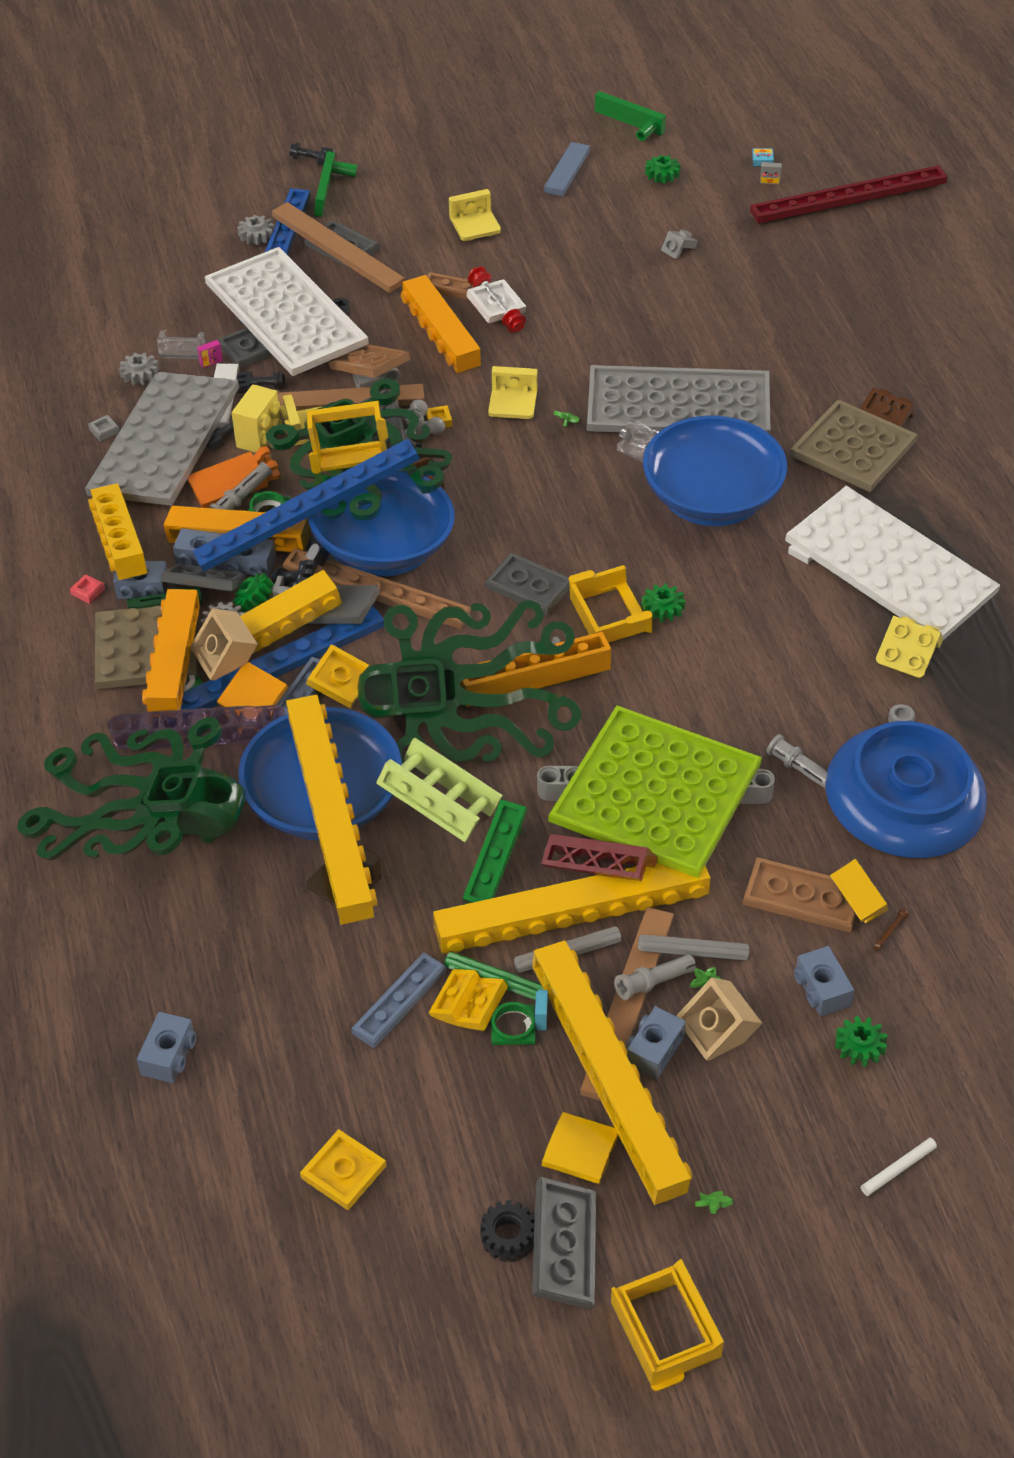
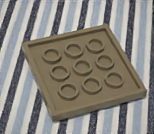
[790,399,918,492]
[95,606,198,689]

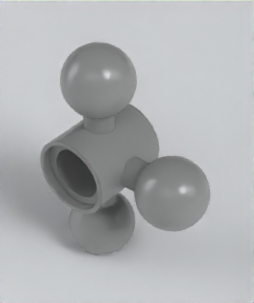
[403,399,445,446]

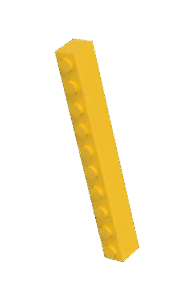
[286,695,378,925]
[433,863,710,954]
[532,940,692,1205]

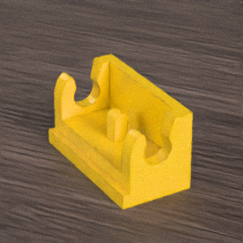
[830,859,889,924]

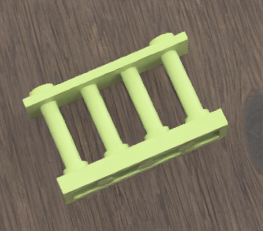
[376,738,503,842]

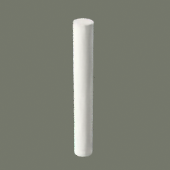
[861,1138,937,1196]

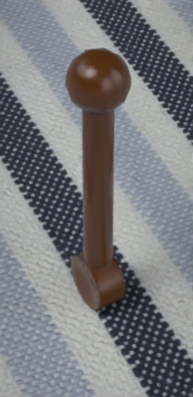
[874,909,909,951]

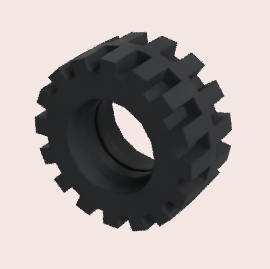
[480,1200,535,1262]

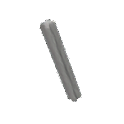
[514,926,621,973]
[638,934,749,960]

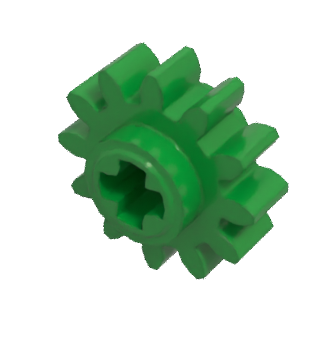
[645,155,681,184]
[233,573,274,612]
[641,583,686,623]
[835,1016,888,1067]

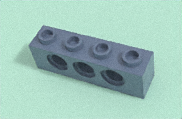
[173,528,276,577]

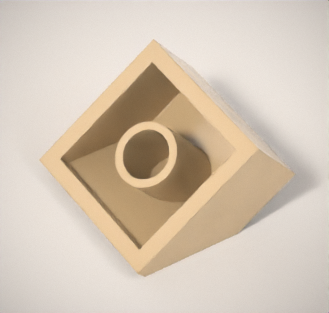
[190,608,258,681]
[676,978,762,1061]

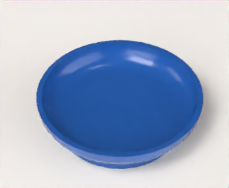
[643,416,787,526]
[308,472,455,576]
[238,707,402,840]
[825,721,987,858]

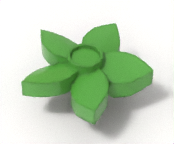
[554,411,580,427]
[690,967,721,988]
[695,1191,733,1214]

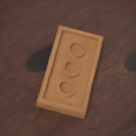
[328,344,411,378]
[743,857,856,933]

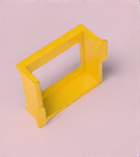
[307,401,388,474]
[569,565,652,643]
[611,1259,724,1391]

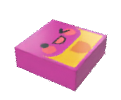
[197,340,223,368]

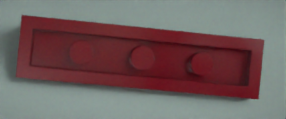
[541,834,658,881]

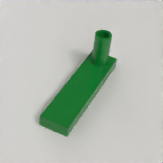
[595,91,666,141]
[314,151,357,217]
[462,799,528,903]

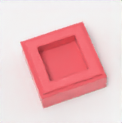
[70,574,105,604]

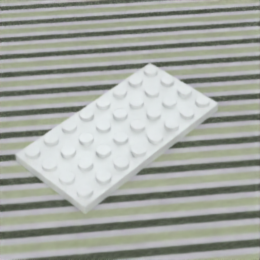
[205,247,369,376]
[785,486,1000,640]

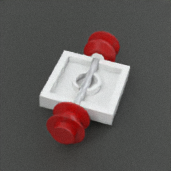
[466,267,526,333]

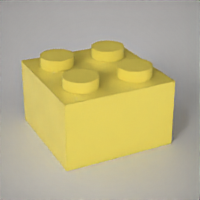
[232,384,282,453]

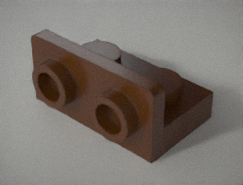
[860,387,915,428]

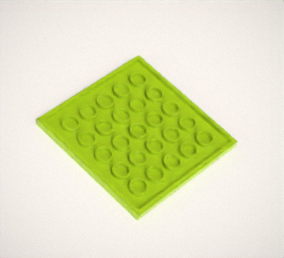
[548,705,762,878]

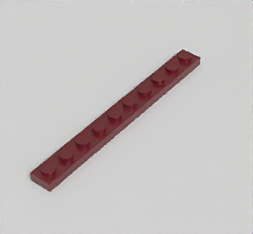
[750,165,948,223]

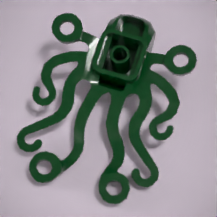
[266,379,452,520]
[357,600,582,769]
[17,717,246,861]

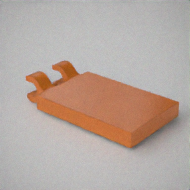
[187,446,281,508]

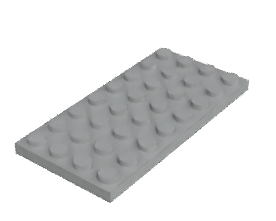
[587,365,770,434]
[85,372,239,506]

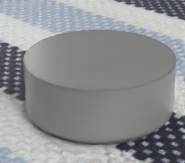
[888,704,915,722]

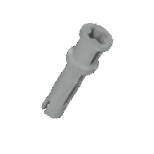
[209,462,272,510]
[766,734,827,789]
[614,954,696,1000]

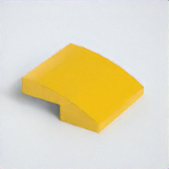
[428,969,508,1031]
[542,1112,619,1184]

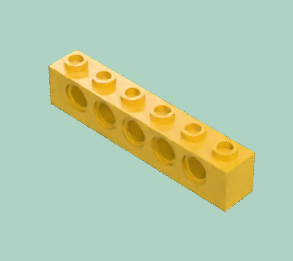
[88,483,148,580]

